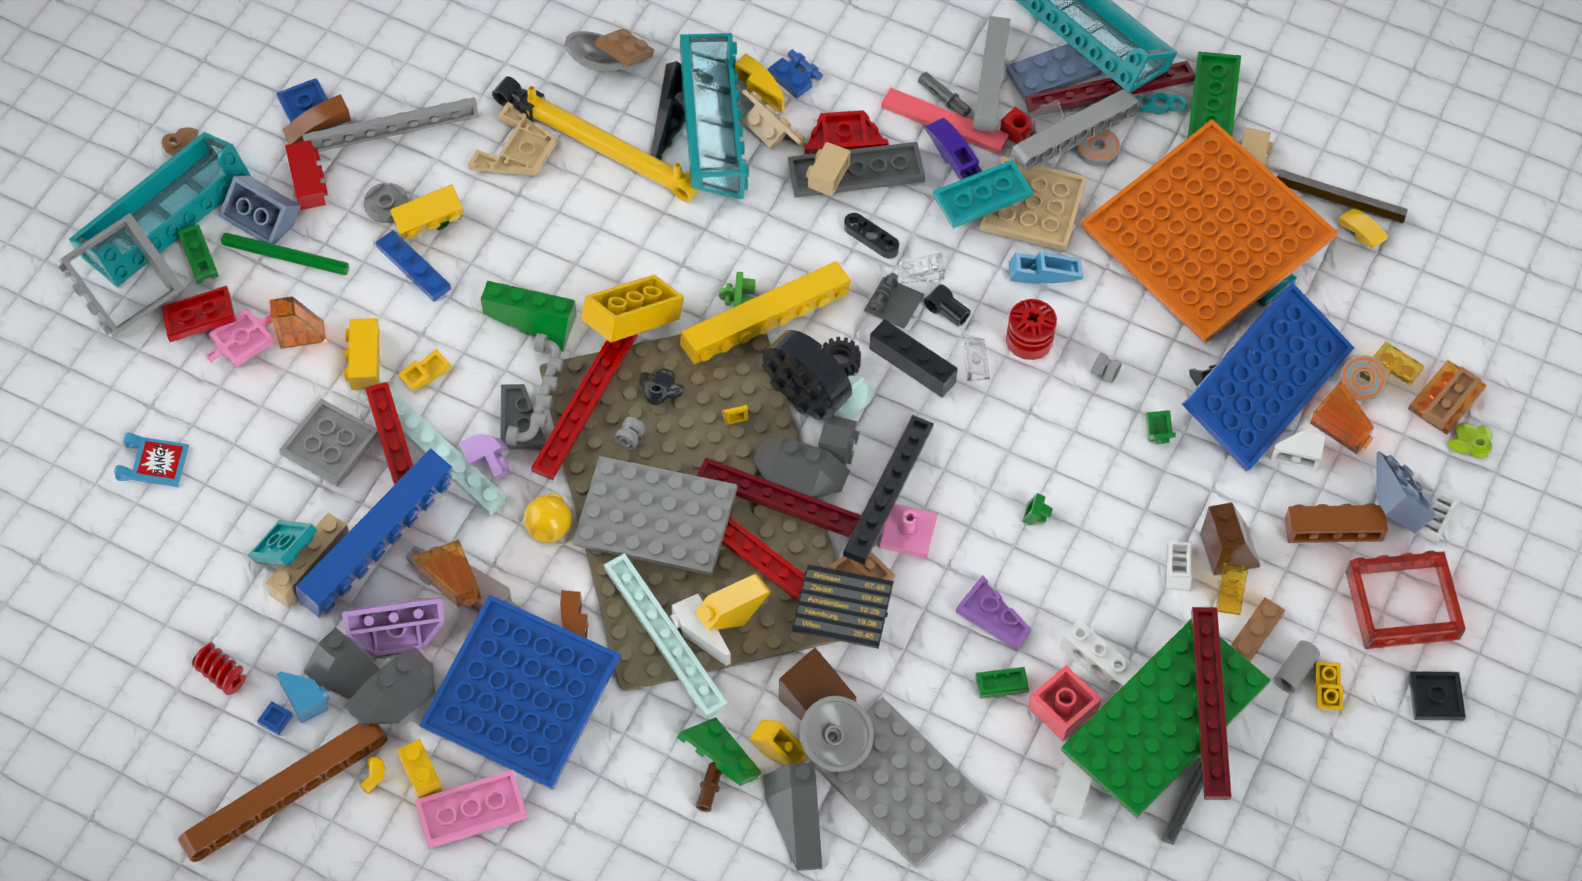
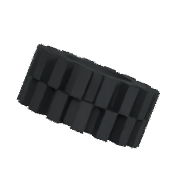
[821,337,861,376]

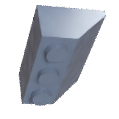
[219,175,301,244]

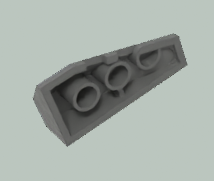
[303,627,380,700]
[764,762,822,871]

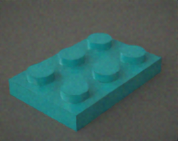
[248,520,318,566]

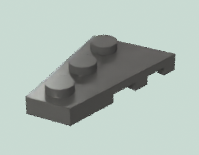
[500,384,547,449]

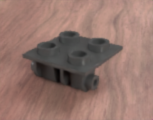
[864,273,924,329]

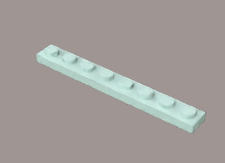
[365,382,508,516]
[604,553,728,719]

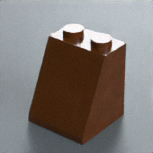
[1200,502,1260,576]
[779,647,856,735]

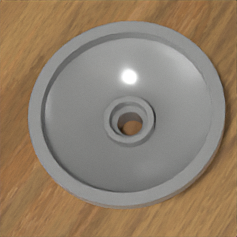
[564,31,625,72]
[799,696,874,772]

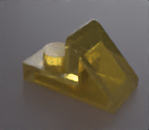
[1216,563,1248,615]

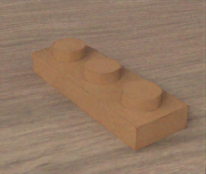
[1422,366,1481,430]
[1231,597,1285,662]

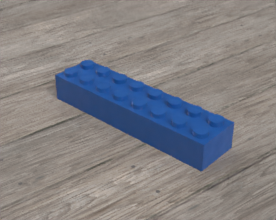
[296,448,452,618]

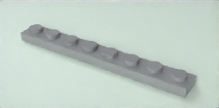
[302,97,479,152]

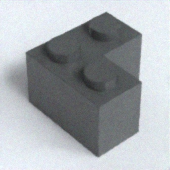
[818,416,860,466]

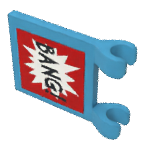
[114,433,189,487]

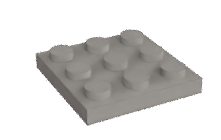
[279,398,379,487]

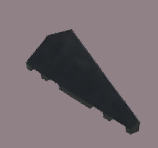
[651,61,713,160]

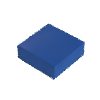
[257,701,293,736]

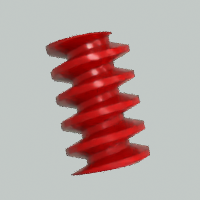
[192,642,246,695]

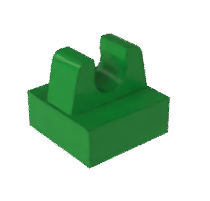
[1022,493,1053,526]

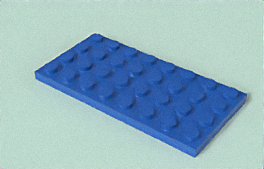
[1182,282,1355,471]

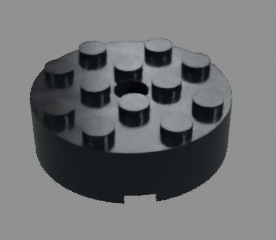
[762,330,852,421]

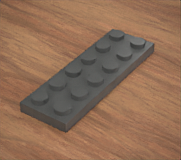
[788,142,925,198]

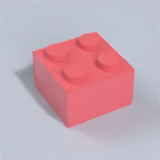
[1028,665,1102,741]

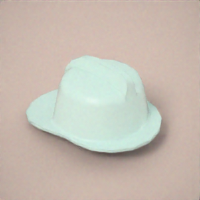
[833,375,873,420]

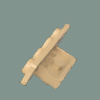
[742,89,806,150]

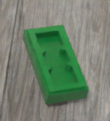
[975,667,1029,699]

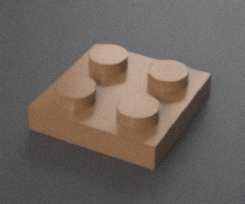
[595,29,655,67]

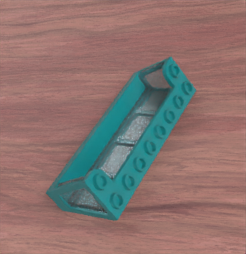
[1015,0,1178,92]
[680,33,749,199]
[69,132,251,287]

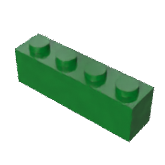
[481,280,577,352]

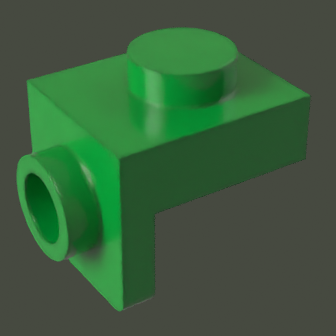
[1145,410,1176,444]

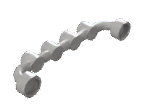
[505,333,564,446]

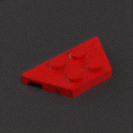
[804,110,889,155]

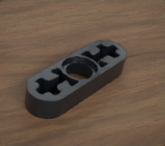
[844,213,900,259]

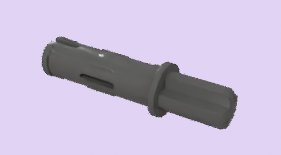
[918,72,971,117]

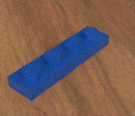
[375,230,451,302]

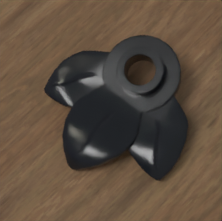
[639,369,684,405]

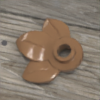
[162,127,198,157]

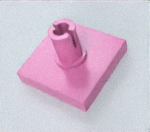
[880,504,937,559]

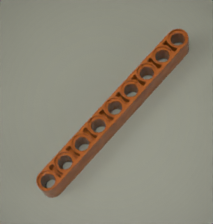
[178,723,388,862]

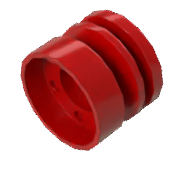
[1006,299,1057,360]

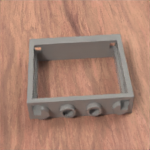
[58,213,185,337]

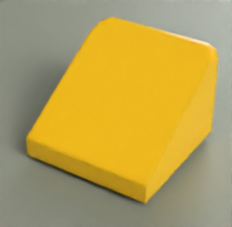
[722,405,748,425]

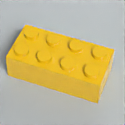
[581,274,684,342]

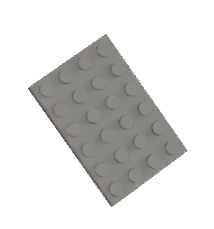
[572,456,737,576]
[810,697,988,868]

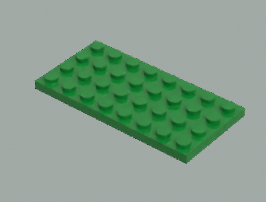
[1061,619,1271,818]

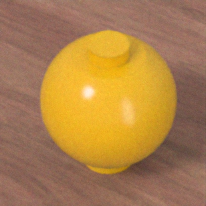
[524,493,572,543]

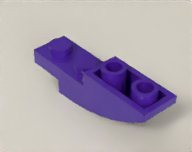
[924,117,982,180]

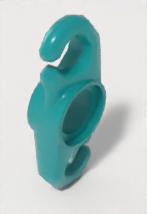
[1136,93,1187,115]

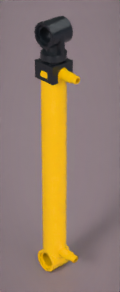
[492,76,703,202]

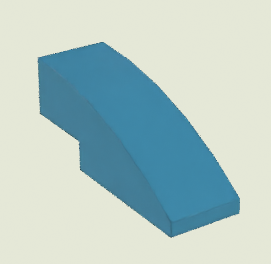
[1009,251,1083,283]

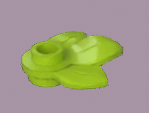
[1447,423,1493,459]

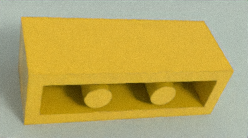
[390,184,465,239]
[344,318,380,390]

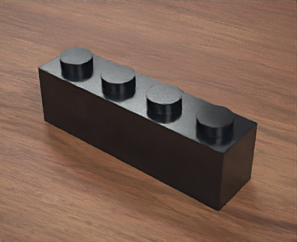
[869,319,958,398]

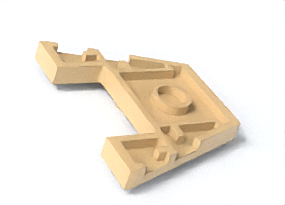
[468,102,557,176]

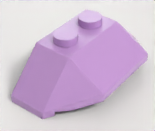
[342,598,445,656]

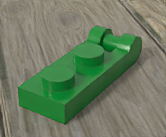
[177,224,219,284]

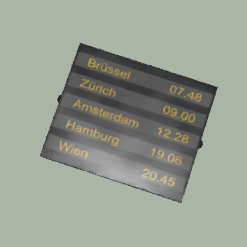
[792,565,894,649]

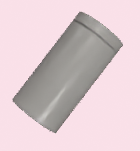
[1273,640,1320,693]

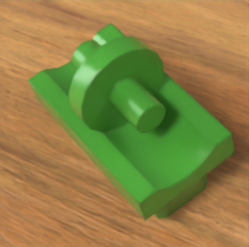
[718,272,756,307]

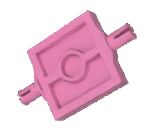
[206,309,277,368]

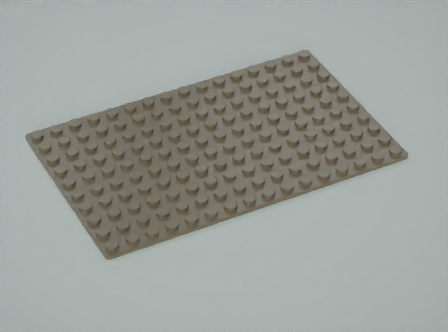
[539,333,839,692]

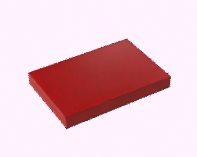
[161,286,236,342]

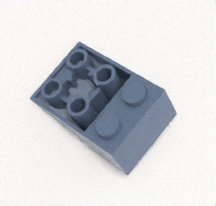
[1377,451,1436,534]

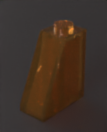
[269,296,327,349]
[1310,381,1374,455]
[412,540,481,607]

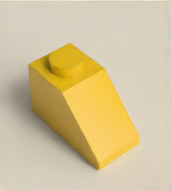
[749,720,807,766]

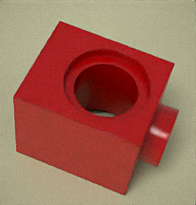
[1000,107,1035,145]

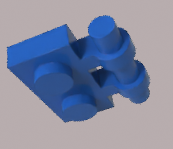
[767,49,823,99]

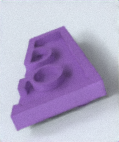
[956,575,1031,650]

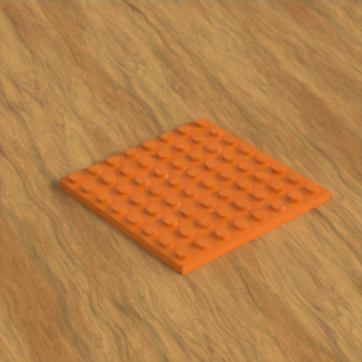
[1081,119,1338,344]

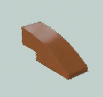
[283,94,351,144]
[560,590,589,638]

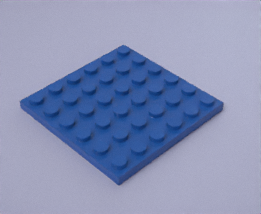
[419,594,622,790]

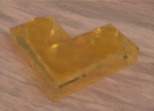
[1359,341,1425,386]

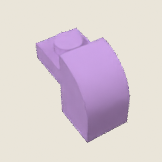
[459,434,510,478]

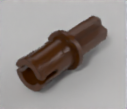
[695,761,722,812]

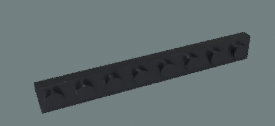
[842,415,934,565]

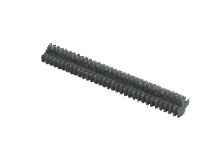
[1161,761,1203,845]

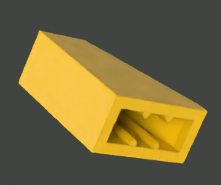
[694,574,771,631]

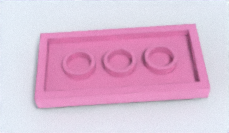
[415,770,528,849]

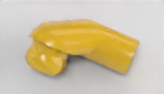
[359,756,385,794]

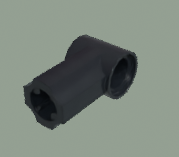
[923,284,971,326]

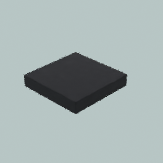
[1408,671,1466,721]

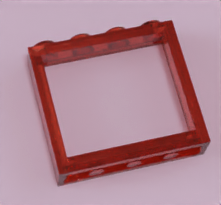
[1345,550,1466,649]

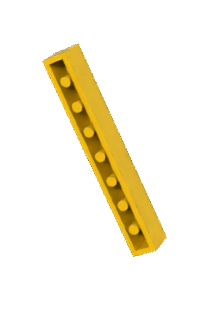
[680,261,851,365]

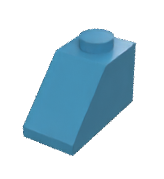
[277,672,329,723]

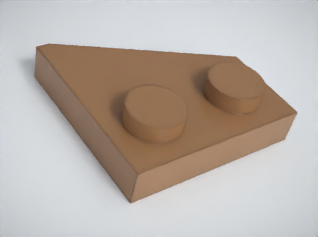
[828,552,895,581]

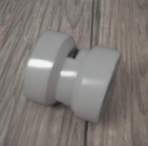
[1091,352,1122,383]
[614,417,646,450]

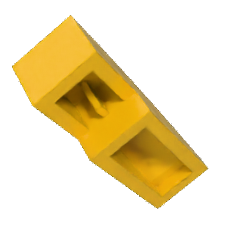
[735,53,785,113]

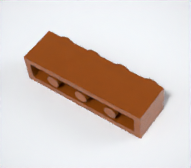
[1285,503,1388,543]

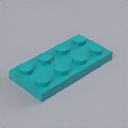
[933,159,1033,229]

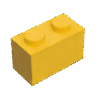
[397,739,443,799]

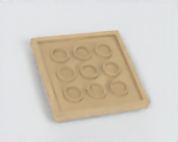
[979,156,1087,252]

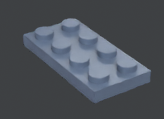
[1006,44,1102,101]

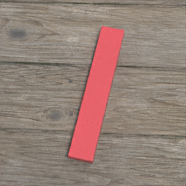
[881,88,1009,155]

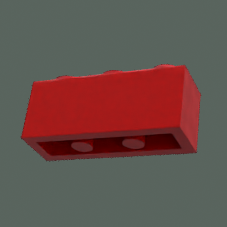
[285,140,328,210]

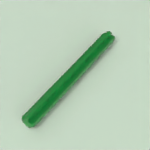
[221,232,350,275]

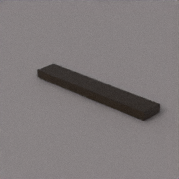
[1277,169,1408,223]

